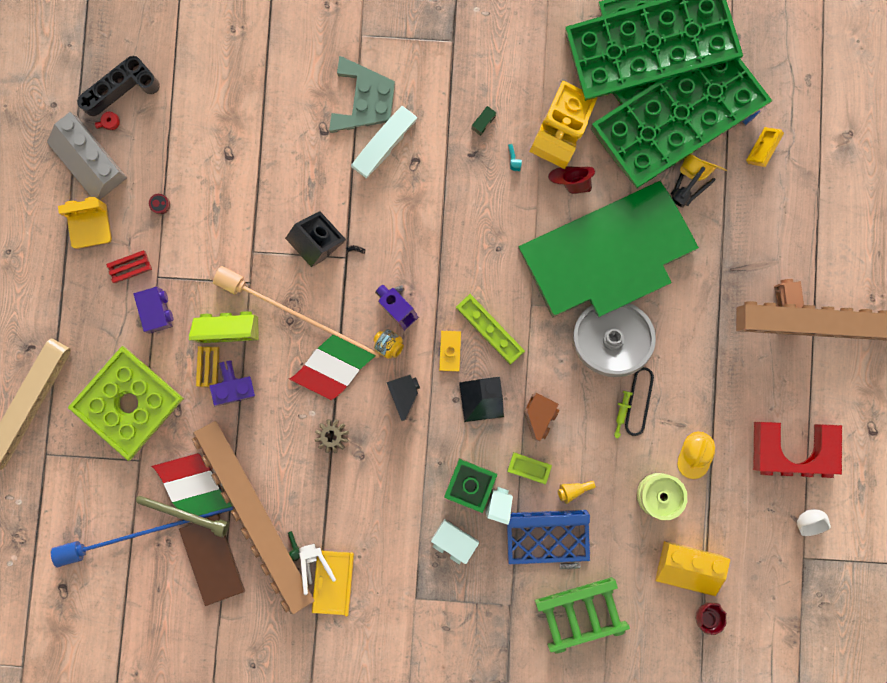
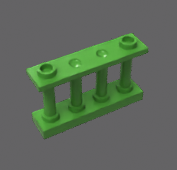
[535,577,630,654]

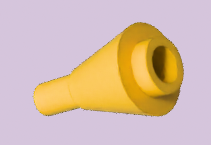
[558,480,596,504]

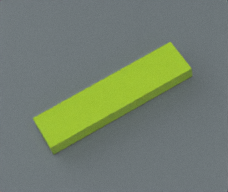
[456,294,525,365]

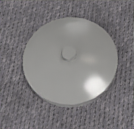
[573,303,656,377]

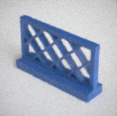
[507,510,590,564]

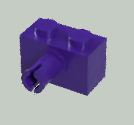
[209,360,255,407]

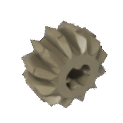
[315,419,349,453]

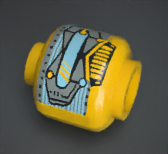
[373,329,404,359]

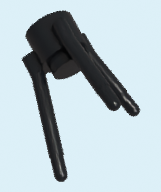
[670,167,716,208]

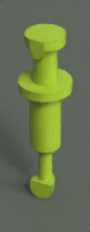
[614,390,633,438]

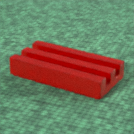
[106,250,152,283]

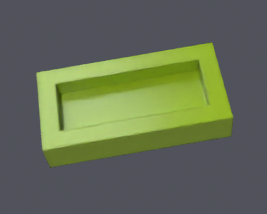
[507,452,552,485]

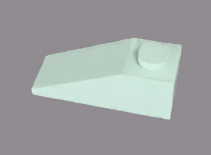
[485,487,513,525]

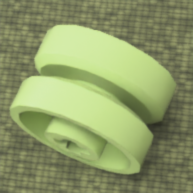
[637,473,688,520]

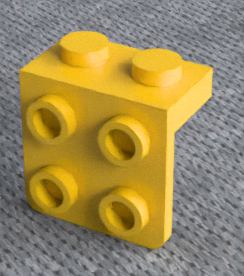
[58,197,112,249]

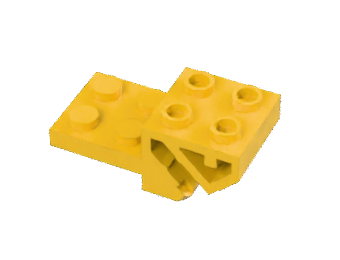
[529,81,598,169]

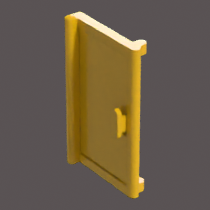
[312,550,354,617]

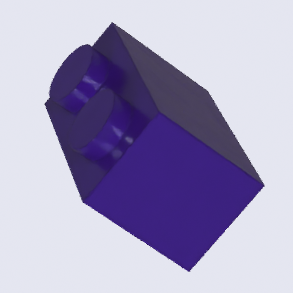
[133,287,174,334]

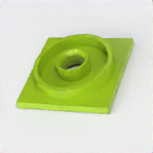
[68,346,184,461]

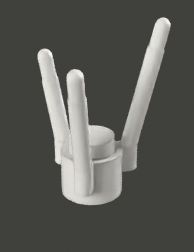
[299,544,336,595]

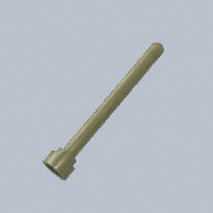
[136,496,229,538]

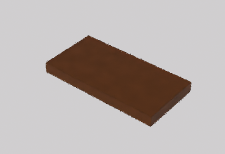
[179,514,245,606]

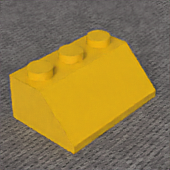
[655,541,730,596]

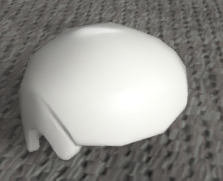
[797,509,831,536]

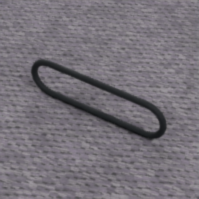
[625,367,654,436]

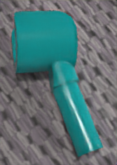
[508,144,522,171]

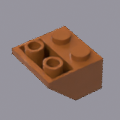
[524,393,559,441]

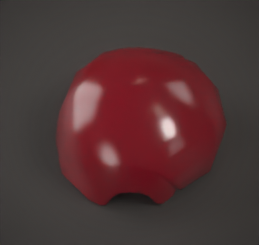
[695,603,727,635]

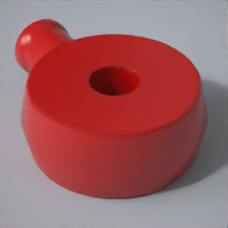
[94,111,120,130]

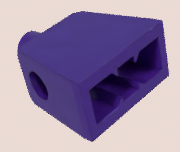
[375,285,419,331]

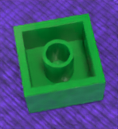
[444,458,498,513]

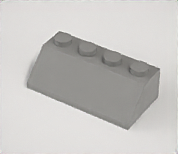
[47,112,127,200]

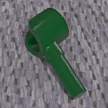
[288,531,300,561]

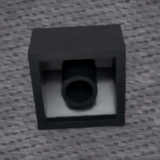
[285,211,346,268]

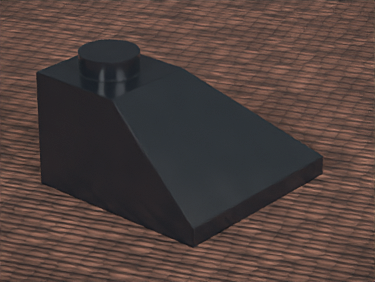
[386,374,420,421]
[459,376,504,422]

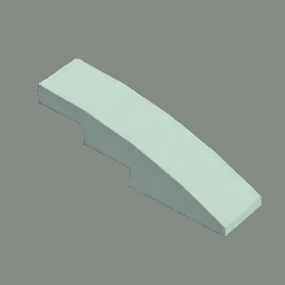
[351,106,417,179]

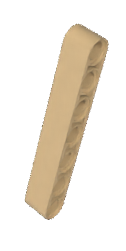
[0,339,71,470]

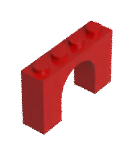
[753,422,842,478]

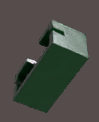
[471,106,497,136]

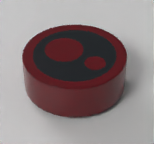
[149,194,170,214]

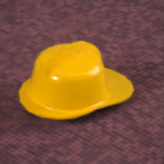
[680,154,727,181]
[677,431,715,479]

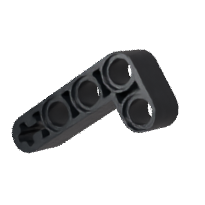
[77,56,160,116]

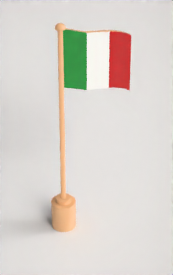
[213,266,381,400]

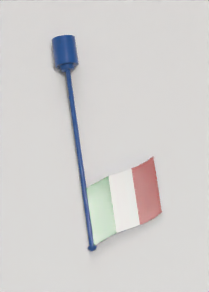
[51,453,233,568]

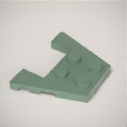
[329,56,395,133]

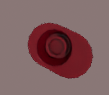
[548,166,595,194]

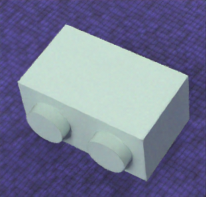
[431,519,479,564]

